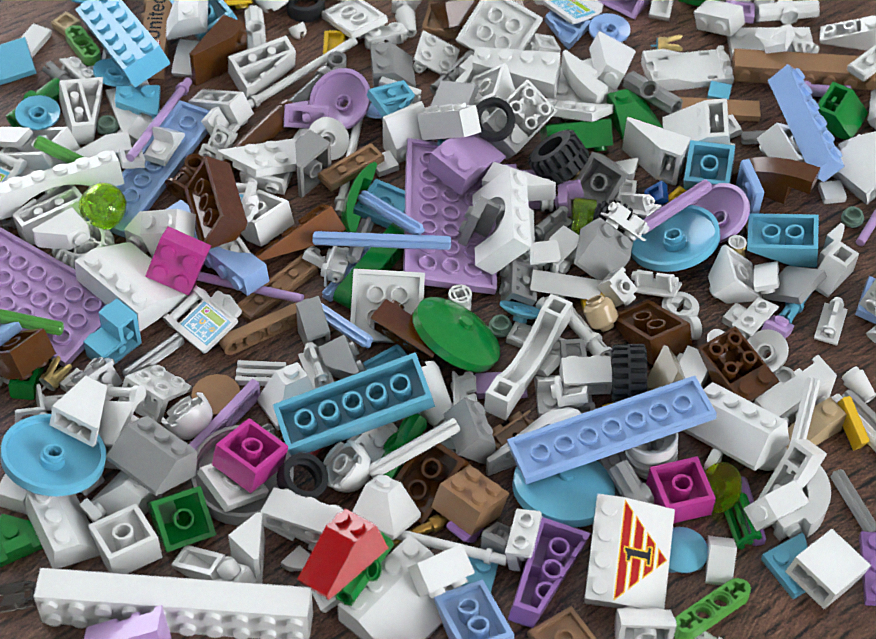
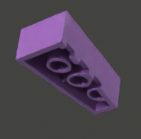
[508,517,591,628]

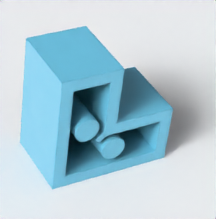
[83,298,142,365]

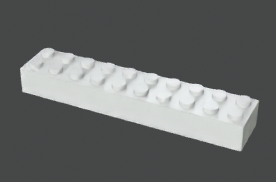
[34,568,313,639]

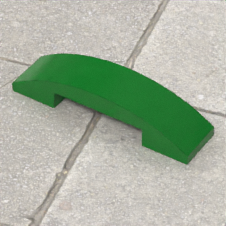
[341,162,378,233]

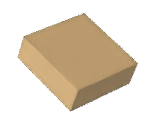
[51,11,82,36]

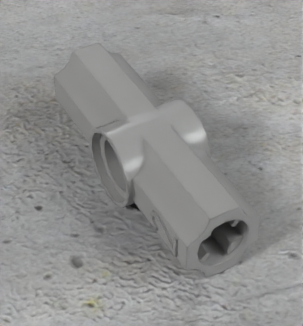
[623,71,683,114]
[608,460,654,504]

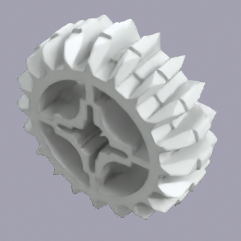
[52,217,115,269]

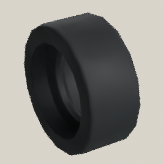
[286,0,325,23]
[476,97,515,142]
[276,452,328,499]

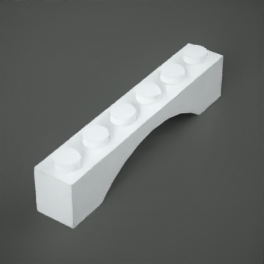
[0,151,125,220]
[484,294,573,420]

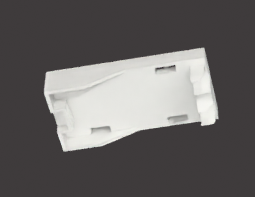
[641,45,734,93]

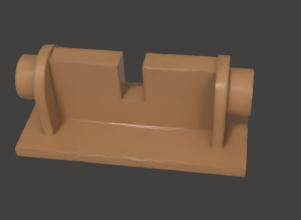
[492,410,534,452]

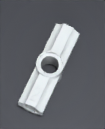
[755,0,820,24]
[245,5,266,49]

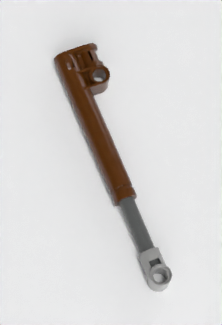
[165,51,347,205]

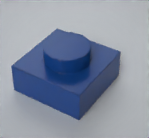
[644,180,669,206]

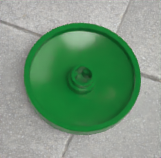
[412,297,501,372]

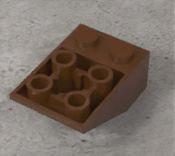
[698,326,780,403]

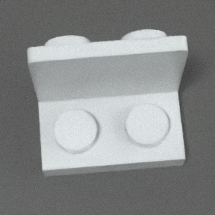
[118,364,192,423]

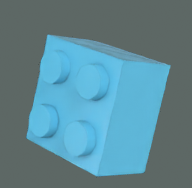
[684,140,735,190]

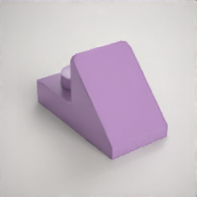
[284,101,329,128]

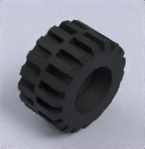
[528,129,590,185]
[611,344,647,403]

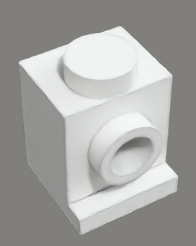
[597,267,637,307]

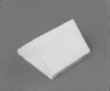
[228,512,265,584]

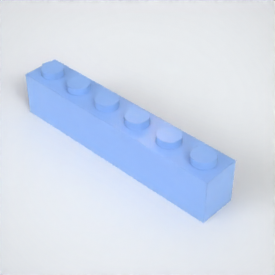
[768,64,844,182]

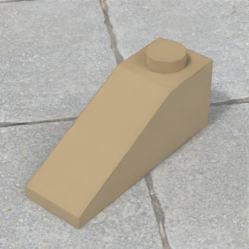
[786,397,847,449]

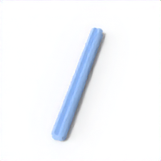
[313,231,451,250]

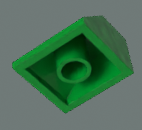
[607,89,663,140]
[146,486,216,552]

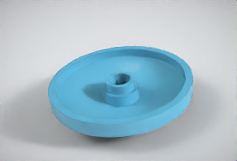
[631,205,721,272]
[0,414,106,496]
[512,461,615,528]

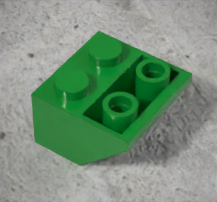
[818,82,868,140]

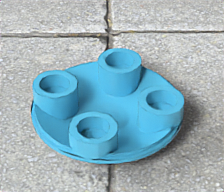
[668,527,708,573]

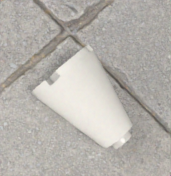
[419,361,453,428]

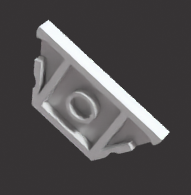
[217,138,296,178]

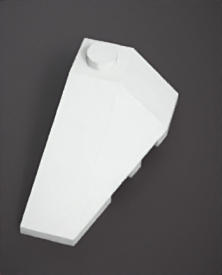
[166,0,208,40]
[486,406,581,476]

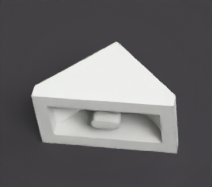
[705,536,737,585]

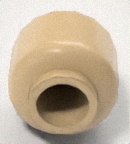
[583,295,618,332]

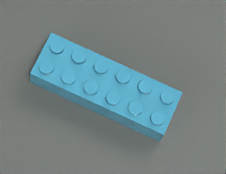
[75,0,171,87]
[272,352,435,456]

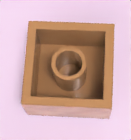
[432,465,509,536]

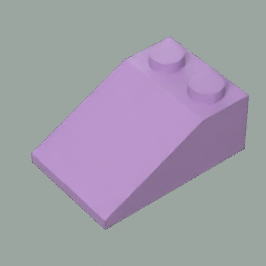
[428,133,506,196]

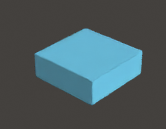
[707,81,732,100]

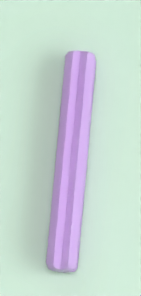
[642,179,712,234]

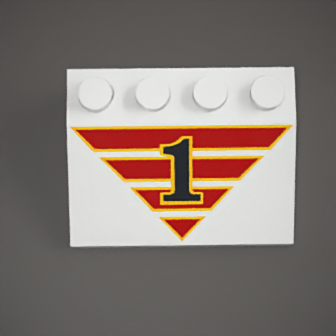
[584,494,675,610]

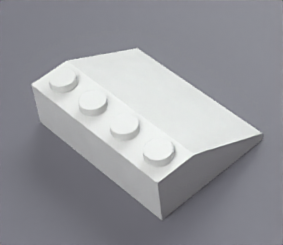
[75,242,193,331]
[338,535,461,639]

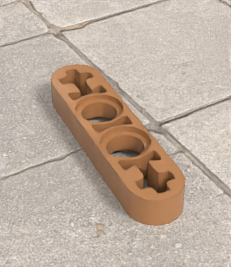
[219,303,297,355]

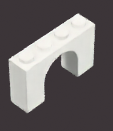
[472,167,531,275]

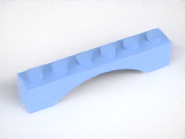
[165,200,270,296]

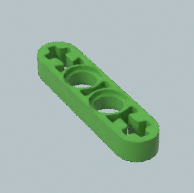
[674,578,751,639]

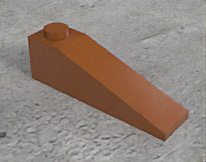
[253,203,346,261]

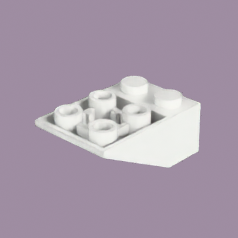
[481,79,557,160]
[662,98,730,152]
[622,117,691,186]

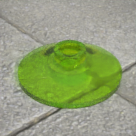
[704,462,742,513]

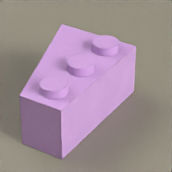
[84,605,171,639]

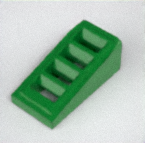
[8,366,44,400]

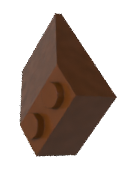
[189,14,248,86]
[613,300,693,366]
[0,328,56,381]
[394,443,473,524]

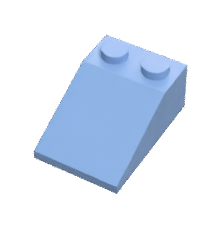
[434,580,514,639]

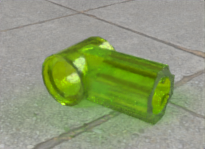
[571,197,597,235]

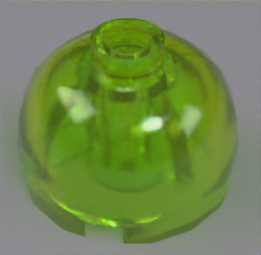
[78,182,127,229]

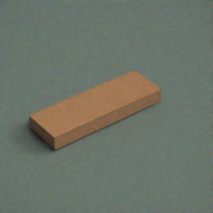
[318,143,384,192]

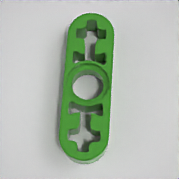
[65,25,101,66]

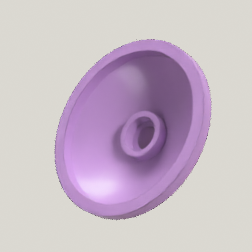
[309,68,371,129]
[691,183,750,243]

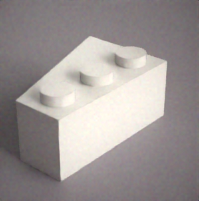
[59,77,103,145]
[754,355,837,426]
[261,487,343,551]

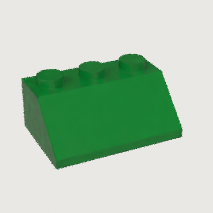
[539,118,613,151]

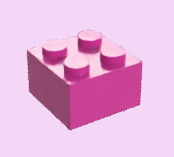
[145,226,212,296]
[212,418,288,493]
[646,456,716,523]

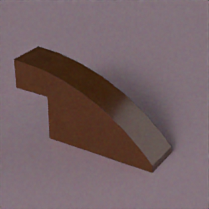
[730,157,821,204]

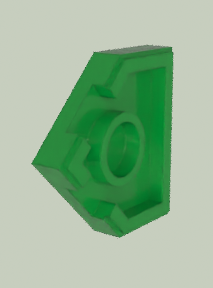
[0,513,43,568]

